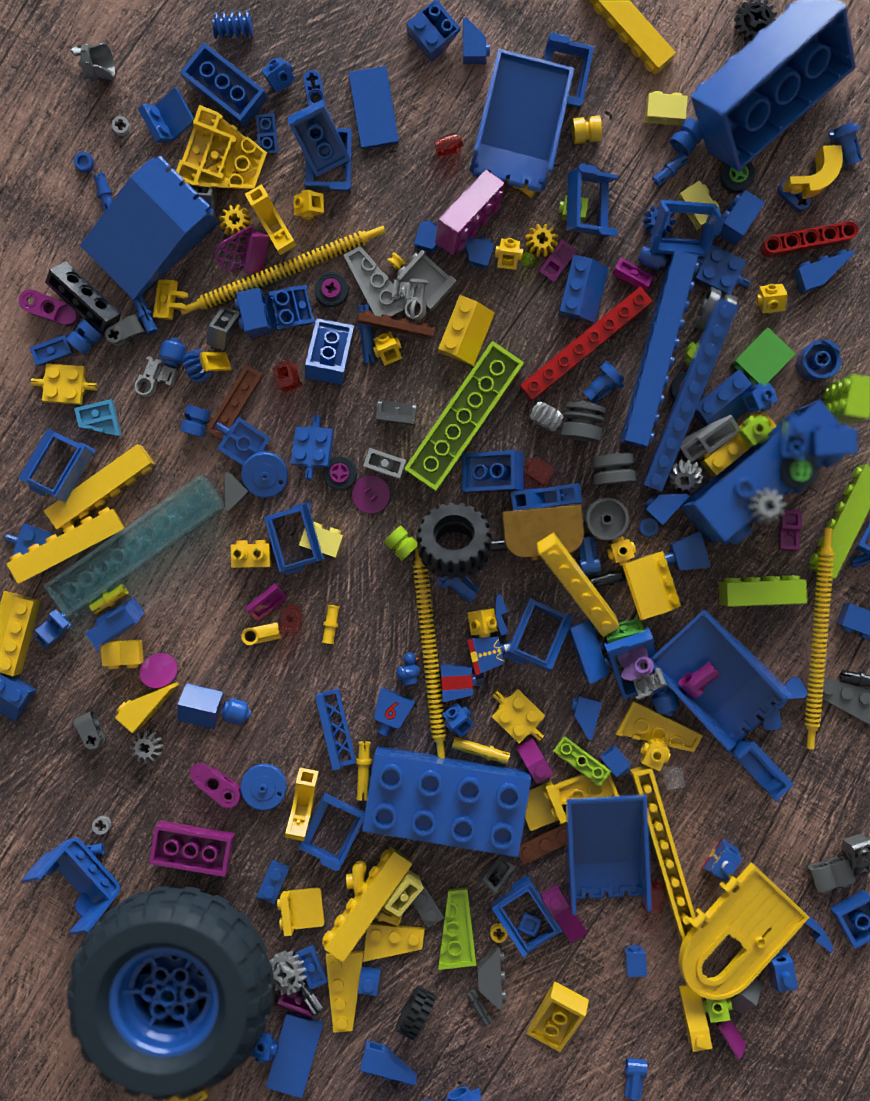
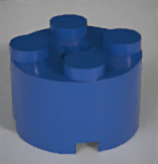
[796,340,842,382]

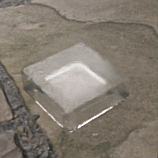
[662,766,686,790]

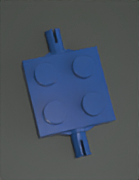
[694,245,751,295]
[291,415,334,480]
[214,417,271,465]
[4,523,68,572]

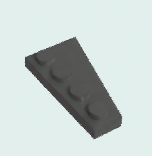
[820,677,870,725]

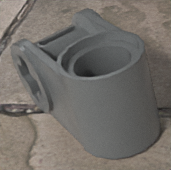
[105,315,145,347]
[73,710,106,749]

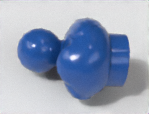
[396,652,420,685]

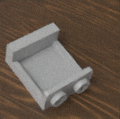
[396,250,457,313]

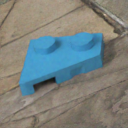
[74,399,122,436]

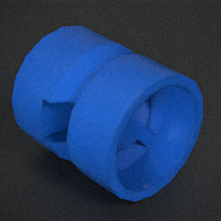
[669,118,703,157]
[66,319,103,355]
[180,405,211,438]

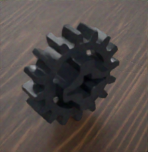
[734,0,777,41]

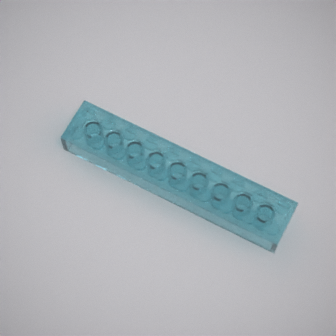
[44,474,225,617]

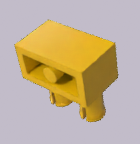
[231,540,273,568]

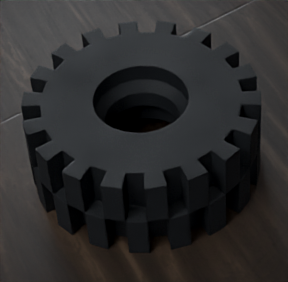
[395,985,436,1041]

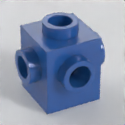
[261,57,295,92]
[742,383,778,413]
[442,702,476,737]
[251,1032,279,1063]

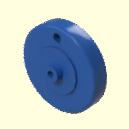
[241,451,288,498]
[240,763,287,811]

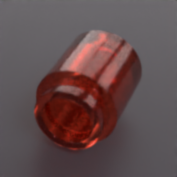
[434,132,463,157]

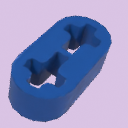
[777,179,811,212]

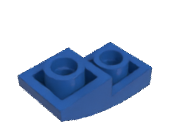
[255,113,279,154]

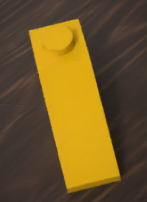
[679,984,712,1052]

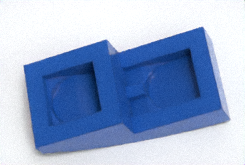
[495,594,509,636]
[804,911,834,953]

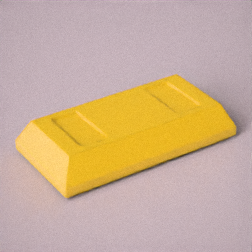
[199,352,232,371]

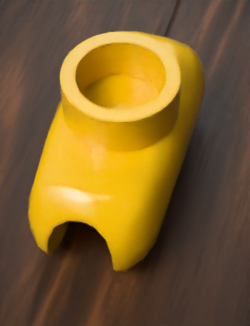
[346,861,367,896]

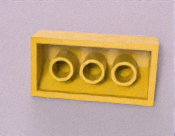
[0,591,41,676]

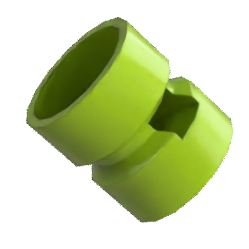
[383,525,417,561]

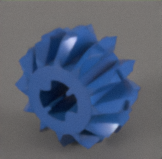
[642,204,676,237]
[182,349,212,383]

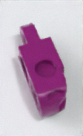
[19,289,79,326]
[190,763,241,808]

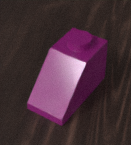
[516,737,553,784]

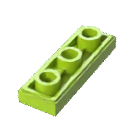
[553,736,611,787]

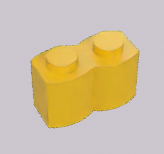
[101,640,144,669]

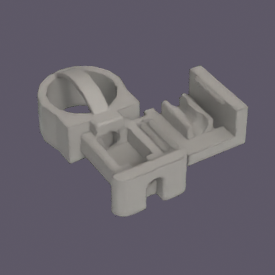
[392,279,429,321]
[134,357,179,397]
[624,664,667,700]

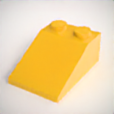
[115,682,179,733]
[526,981,589,1052]

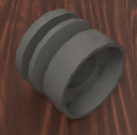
[560,401,606,442]

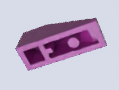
[541,884,588,943]

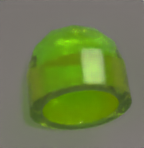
[521,251,538,267]

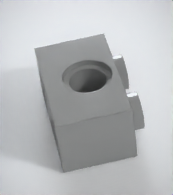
[363,448,407,480]

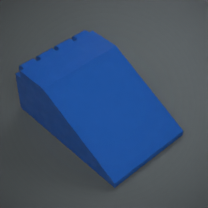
[469,49,574,193]
[80,156,218,301]
[651,609,792,751]
[566,795,652,916]

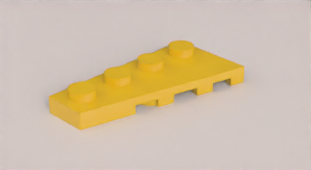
[616,700,703,752]
[326,950,364,1033]

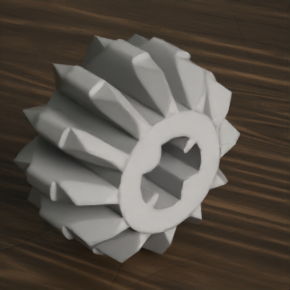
[530,402,563,431]
[669,459,703,492]
[749,488,786,524]
[130,730,164,763]

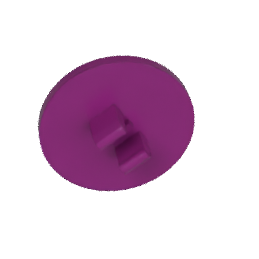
[352,475,390,513]
[139,653,178,689]

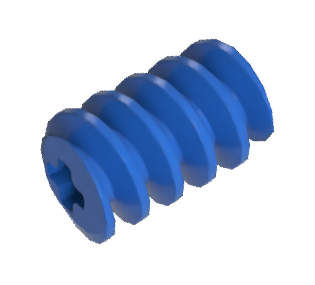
[212,11,254,39]

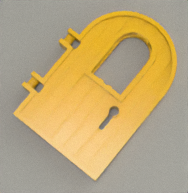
[678,863,810,1000]

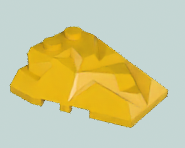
[176,105,267,190]

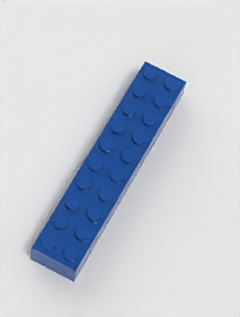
[620,250,699,449]

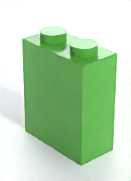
[731,327,796,386]

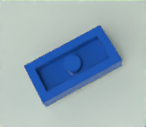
[30,335,74,367]
[257,860,290,904]
[295,945,328,990]

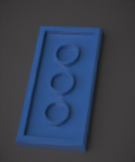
[349,66,399,149]
[265,1012,323,1098]

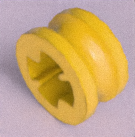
[387,252,406,271]
[490,923,508,943]

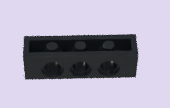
[45,261,122,334]

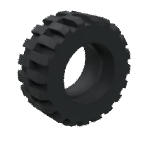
[417,503,491,580]

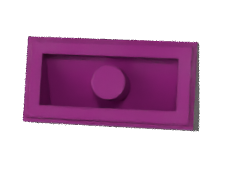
[244,232,269,274]
[277,991,320,1019]
[715,1019,746,1059]

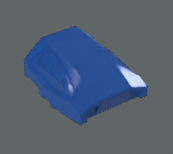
[267,285,316,331]

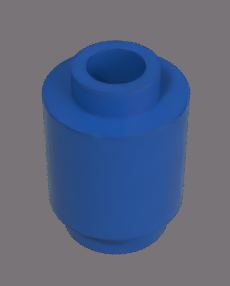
[637,246,668,271]

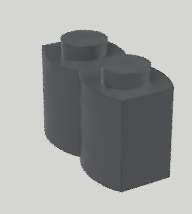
[808,856,855,894]

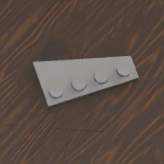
[343,246,407,317]

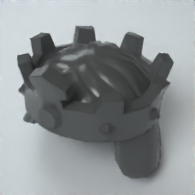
[71,43,115,84]

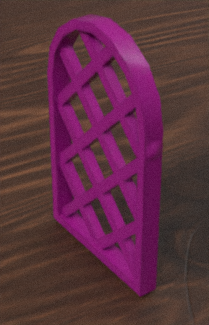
[215,225,268,271]

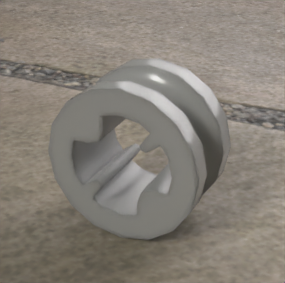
[112,116,131,136]
[92,815,112,835]

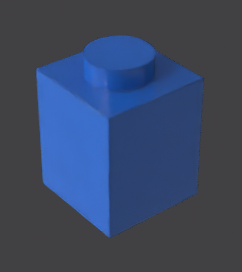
[600,745,631,777]
[624,945,647,977]
[358,966,381,996]

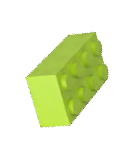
[822,374,870,425]
[718,575,807,606]

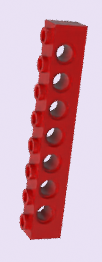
[519,286,652,402]

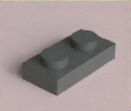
[412,884,444,928]

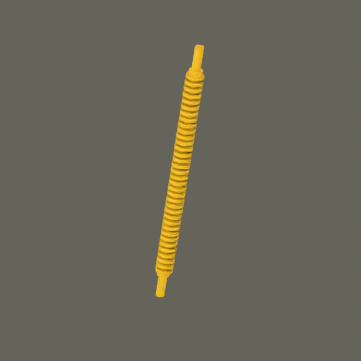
[180,226,386,315]
[804,528,835,749]
[413,546,447,758]

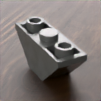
[842,834,870,877]
[477,945,506,1009]

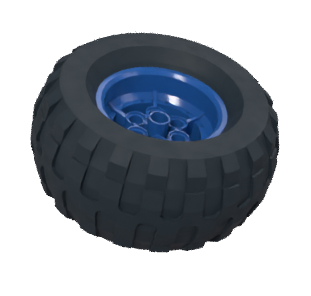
[67,886,274,1101]

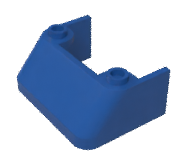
[21,838,120,935]

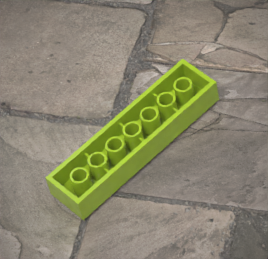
[404,341,524,492]

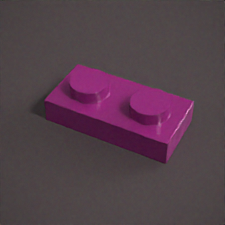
[612,258,654,292]
[245,584,288,622]

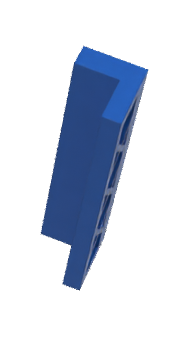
[315,688,356,771]

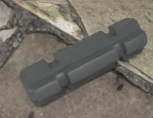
[467,989,493,1026]

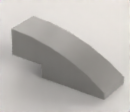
[680,415,740,463]

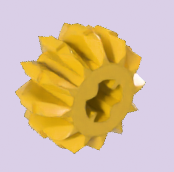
[219,204,253,238]
[526,224,558,257]

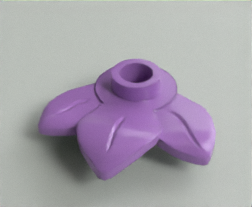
[617,645,654,681]

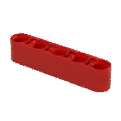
[760,221,859,257]

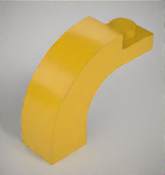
[782,145,843,199]
[245,184,297,255]
[285,768,319,841]

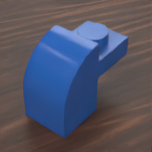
[33,609,72,650]

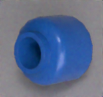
[159,337,187,368]
[651,688,680,717]
[221,698,251,725]

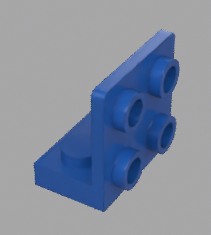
[138,88,194,143]

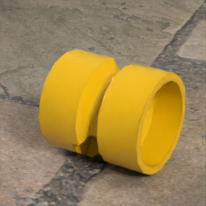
[571,116,602,145]

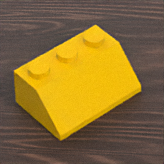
[438,295,495,366]
[622,551,681,620]

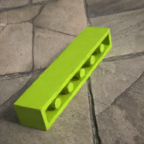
[809,464,870,579]

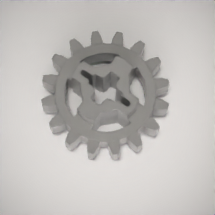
[269,950,307,995]

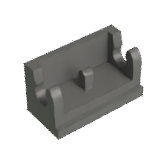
[376,400,417,426]

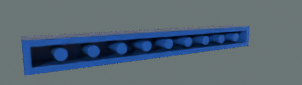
[642,298,739,491]

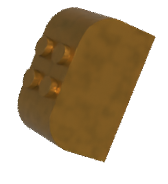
[501,505,584,561]

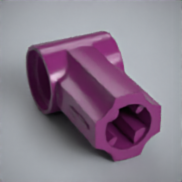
[678,662,720,699]

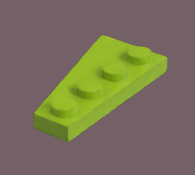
[438,887,476,970]

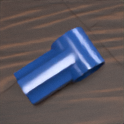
[578,537,601,576]
[624,1057,647,1101]

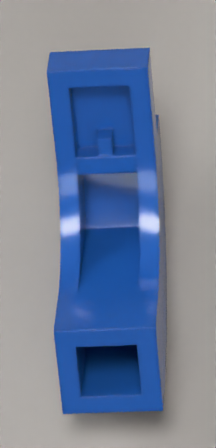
[511,483,582,511]

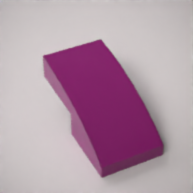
[539,239,578,282]
[779,509,802,551]

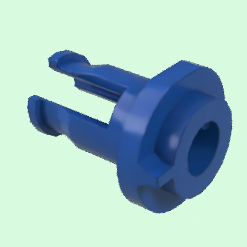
[828,122,864,167]
[583,361,624,405]
[436,576,481,603]

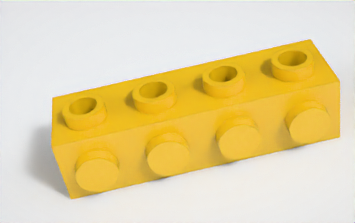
[700,411,777,477]

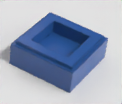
[517,911,542,937]

